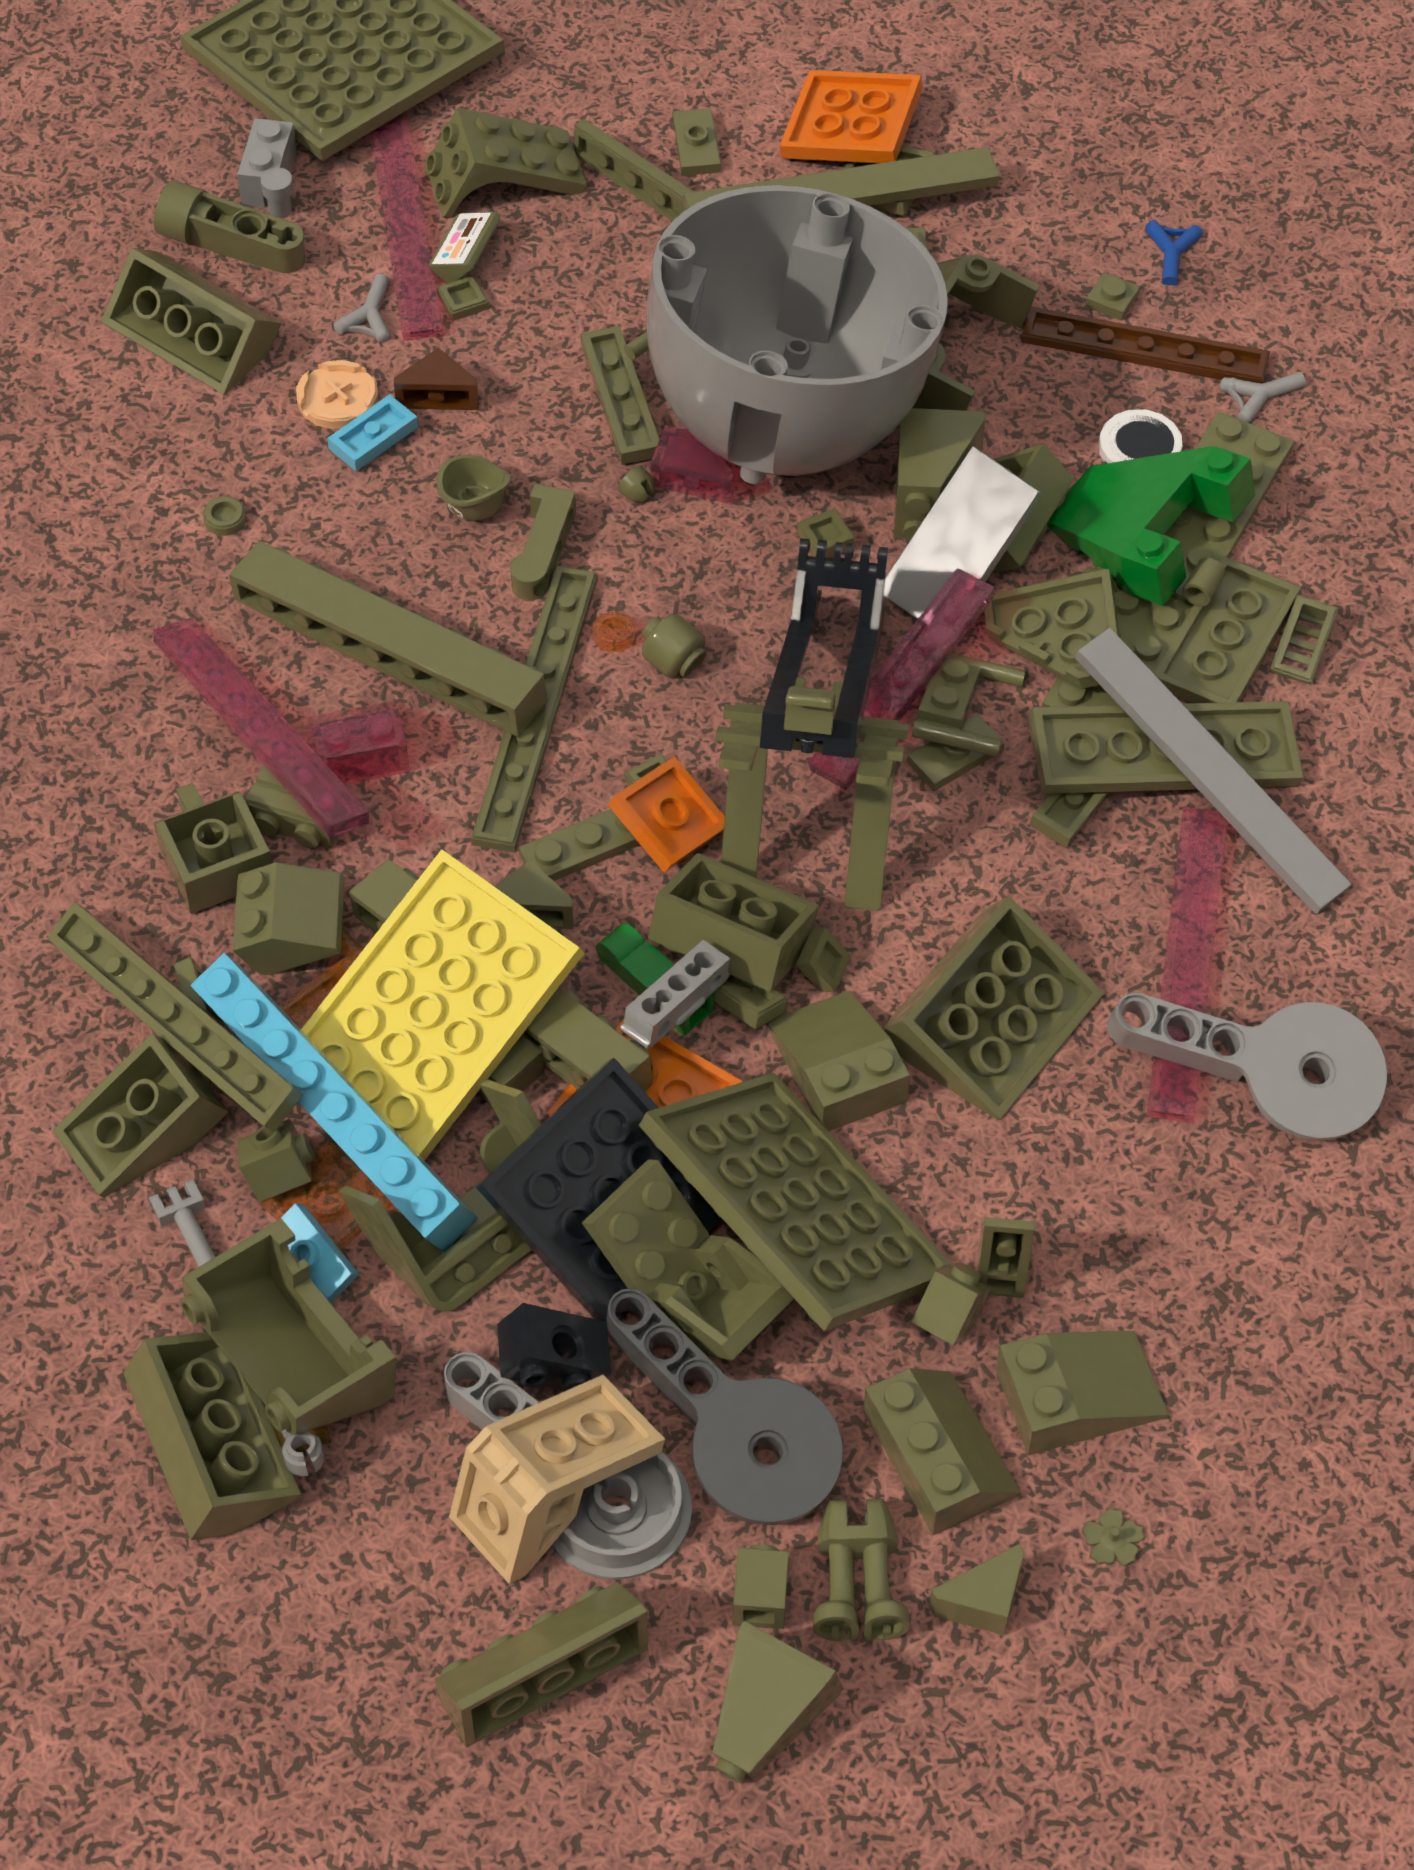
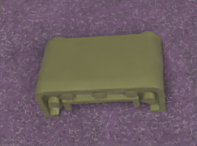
[180,1218,396,1435]

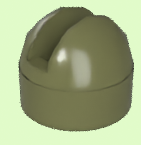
[618,465,655,503]

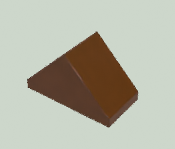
[394,347,479,410]

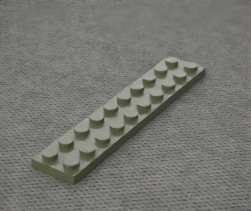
[1042,411,1294,707]

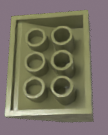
[882,896,1104,1120]

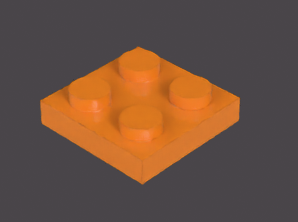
[607,756,725,873]

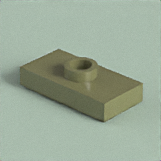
[672,108,721,176]
[907,714,1005,791]
[696,975,788,1030]

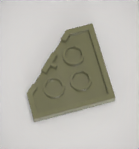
[983,568,1120,689]

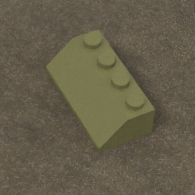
[101,248,282,395]
[123,1332,301,1540]
[435,1582,648,1748]

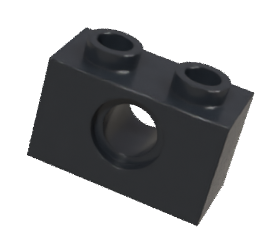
[497,1303,611,1392]

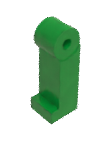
[596,923,714,1036]

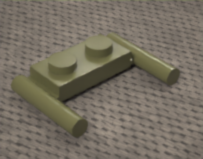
[912,651,1027,757]

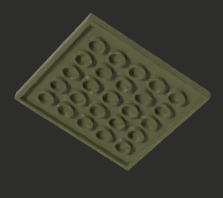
[180,0,505,161]

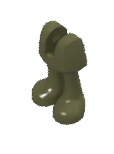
[812,1498,910,1641]

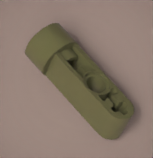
[154,180,305,273]

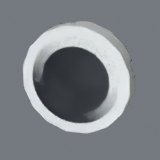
[1099,409,1183,463]

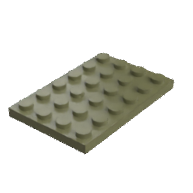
[639,1073,953,1332]

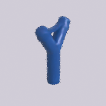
[1145,220,1203,286]

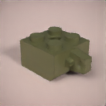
[153,783,272,914]

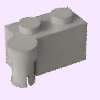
[237,118,297,218]

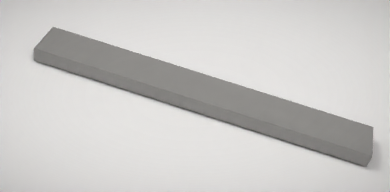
[1075,628,1352,914]

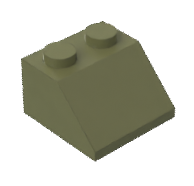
[233,862,345,975]

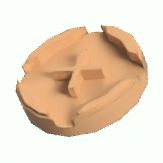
[296,360,379,429]

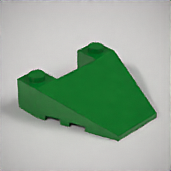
[1047,446,1255,606]

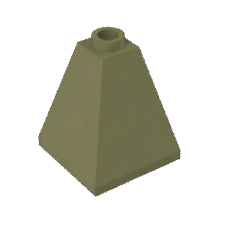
[713,1620,843,1784]

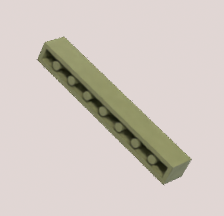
[229,541,548,737]
[349,859,653,1090]

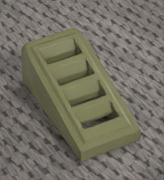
[1269,594,1339,685]

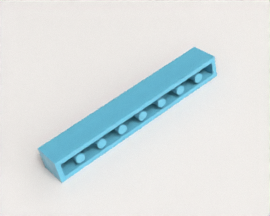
[190,953,478,1252]

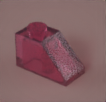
[651,425,734,505]

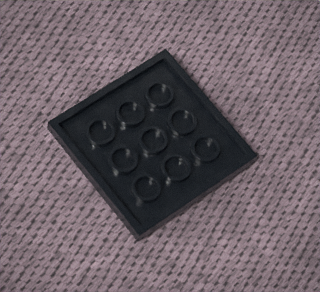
[476,1058,722,1321]

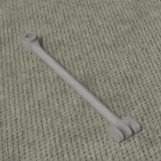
[148,1179,324,1476]

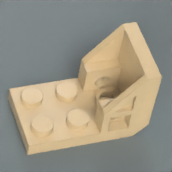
[449,1375,665,1584]

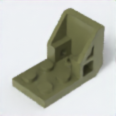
[582,1159,794,1360]

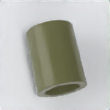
[1182,557,1226,606]

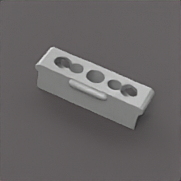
[620,940,730,1049]

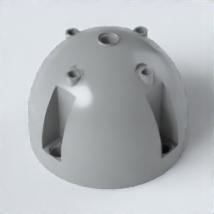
[646,185,948,484]

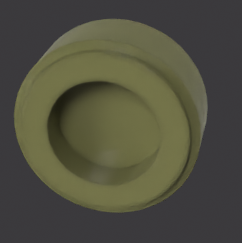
[203,496,246,536]

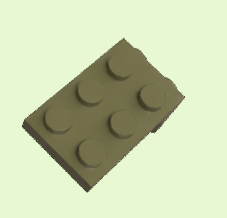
[425,107,587,218]

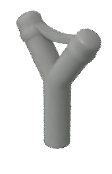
[334,274,390,343]
[1220,372,1306,423]

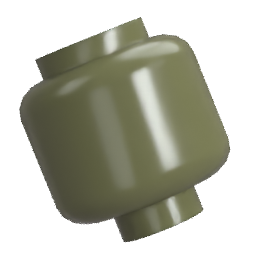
[642,614,707,678]

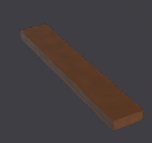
[1021,307,1270,384]

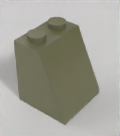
[894,408,986,542]

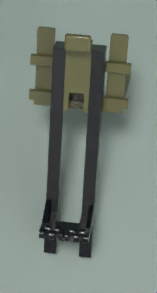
[715,538,909,911]

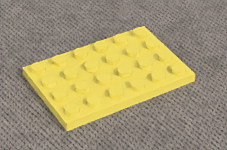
[301,849,585,1161]

